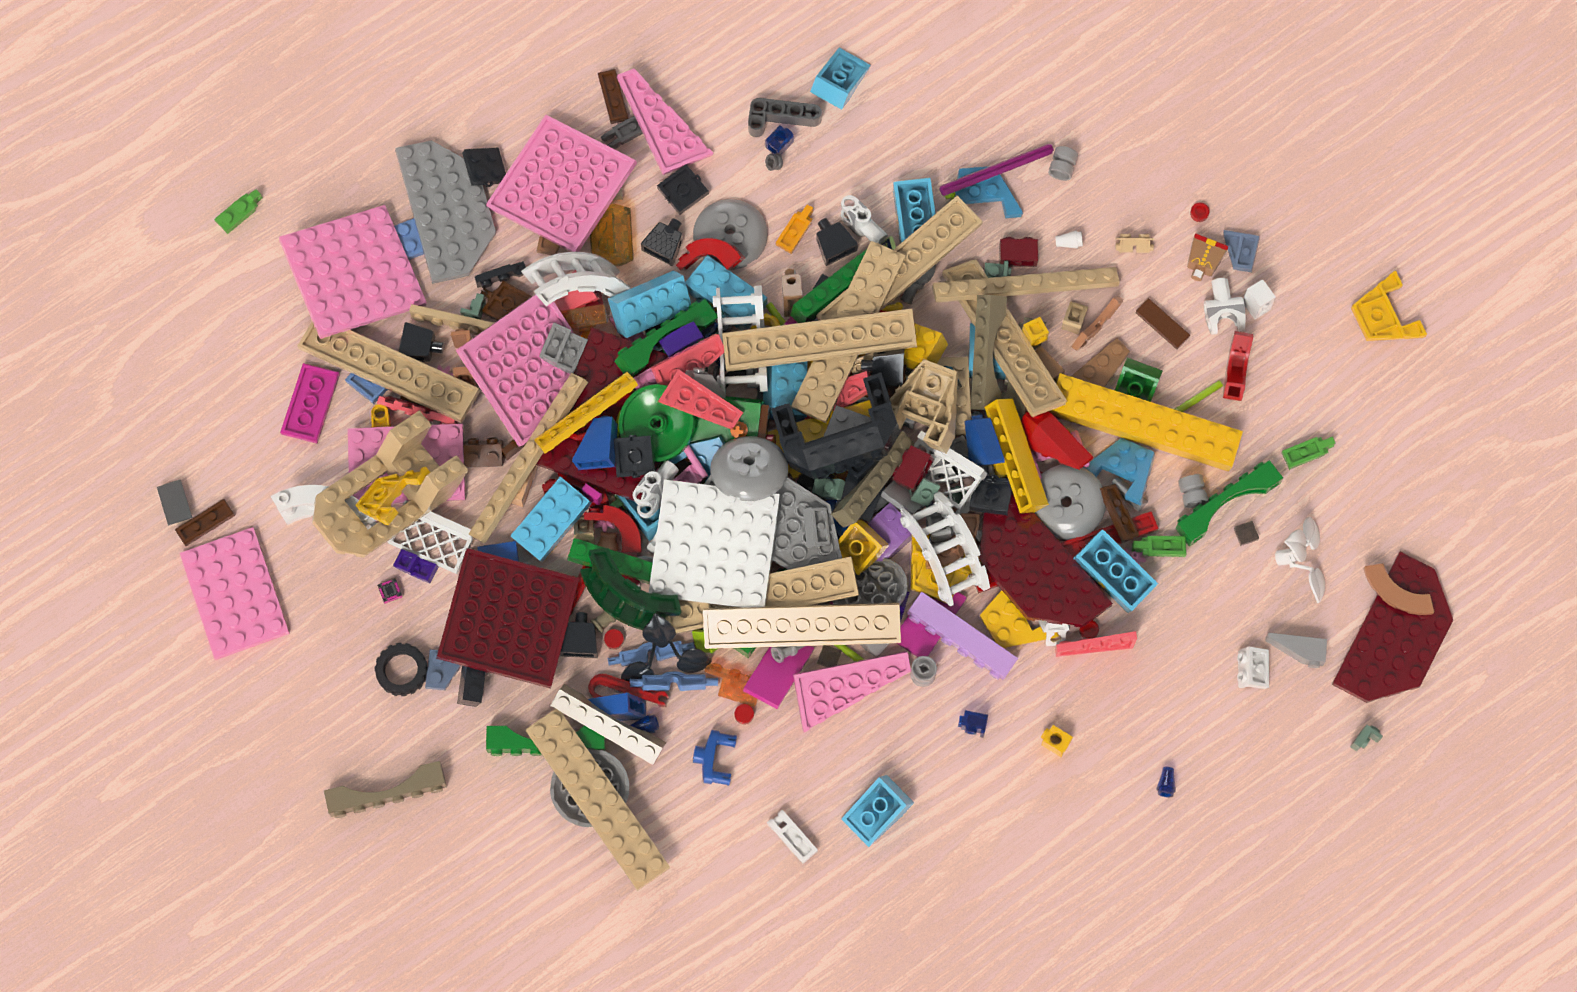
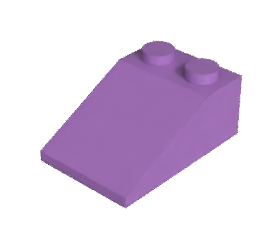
[868,503,912,561]

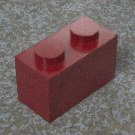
[999,237,1038,267]
[893,445,935,492]

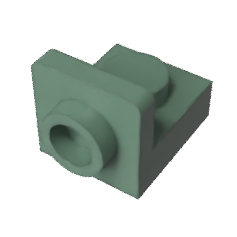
[984,261,1011,278]
[460,293,486,320]
[812,478,845,500]
[1350,725,1383,752]

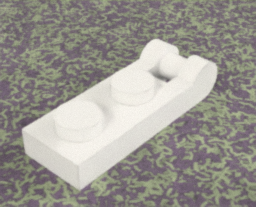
[767,810,818,864]

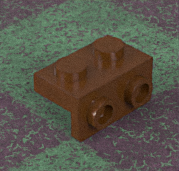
[463,437,503,468]

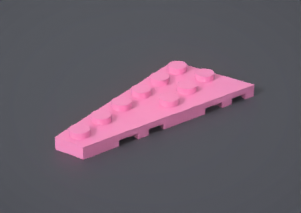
[617,69,714,175]
[793,651,911,732]

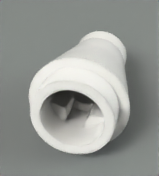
[1055,230,1083,249]

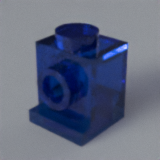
[765,125,794,156]
[958,710,988,738]

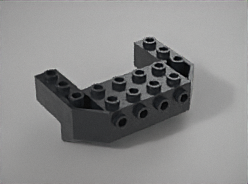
[771,373,901,479]

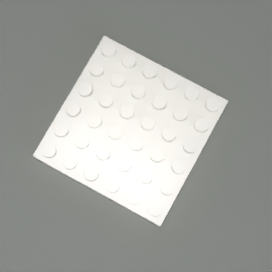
[649,479,780,608]

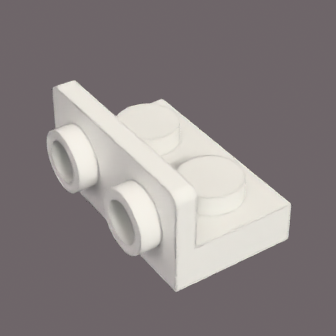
[1237,646,1269,689]

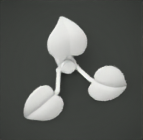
[1275,517,1325,603]

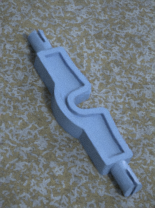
[607,641,695,667]
[630,671,718,691]

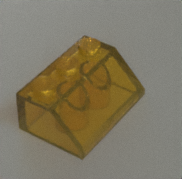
[590,203,633,266]

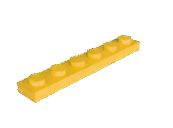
[534,372,638,453]

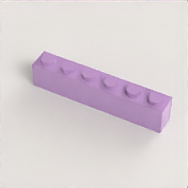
[907,592,1018,680]

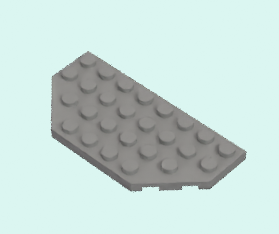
[395,140,496,284]
[704,475,842,570]

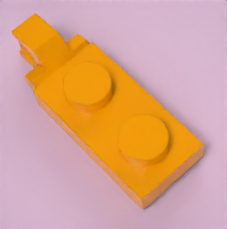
[775,204,813,254]

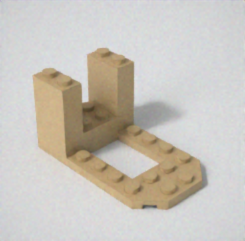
[312,410,468,558]

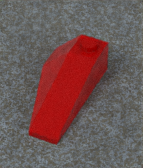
[1021,411,1093,470]

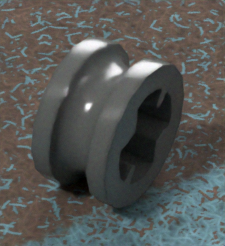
[765,154,783,171]

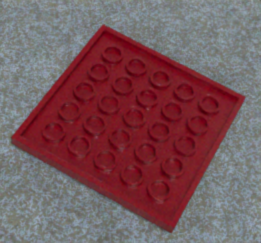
[436,548,579,689]

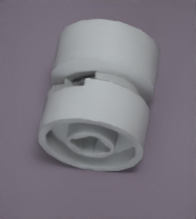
[1048,146,1078,181]
[1178,474,1209,508]
[910,656,937,687]

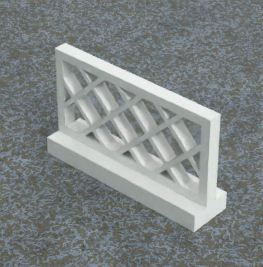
[914,431,987,511]
[387,500,475,574]

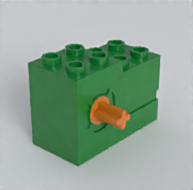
[689,396,765,444]

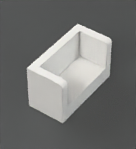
[1243,280,1276,320]

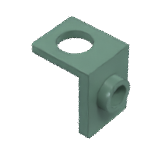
[909,478,940,507]

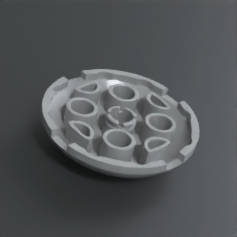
[693,199,768,270]
[710,436,788,501]
[1034,464,1106,541]
[832,558,908,605]
[550,748,629,827]

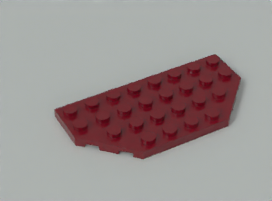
[979,491,1113,628]
[1332,551,1453,703]

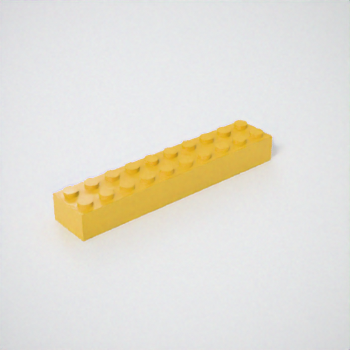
[1049,373,1243,472]

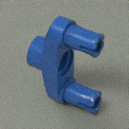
[693,730,737,786]

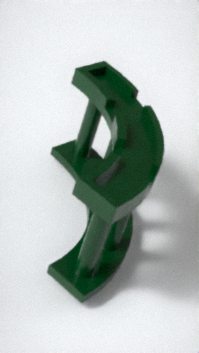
[580,548,682,630]

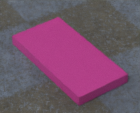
[280,363,340,444]
[896,592,967,657]
[743,646,814,709]

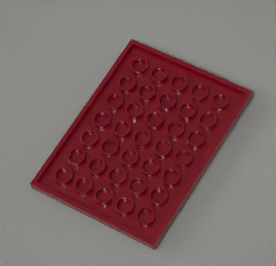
[536,327,669,501]

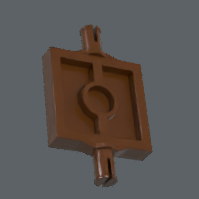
[480,281,532,321]

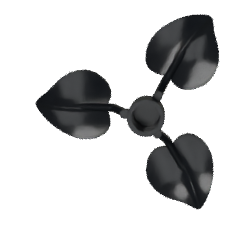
[621,614,712,682]

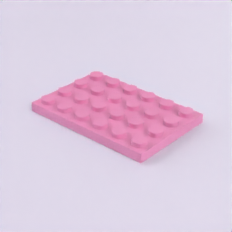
[348,424,465,504]
[180,527,290,660]

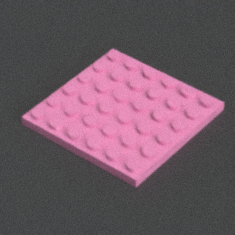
[486,115,637,252]
[279,205,427,339]
[456,294,574,447]

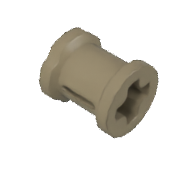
[590,610,616,633]

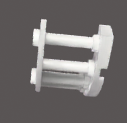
[521,252,631,306]
[713,285,768,394]
[270,485,377,529]
[900,492,990,606]

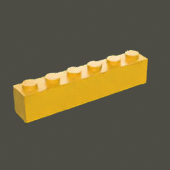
[985,398,1049,513]

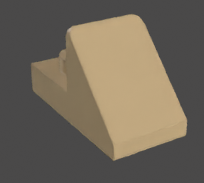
[1061,301,1088,334]
[574,516,595,544]

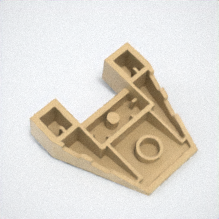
[890,359,958,454]

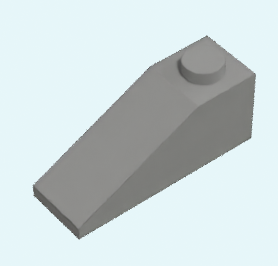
[1265,633,1327,668]

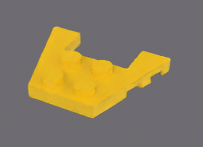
[1351,271,1427,341]
[355,467,430,525]
[911,534,979,603]
[979,591,1059,648]

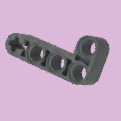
[748,98,822,137]

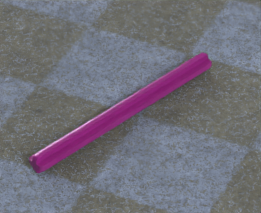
[939,144,1054,196]

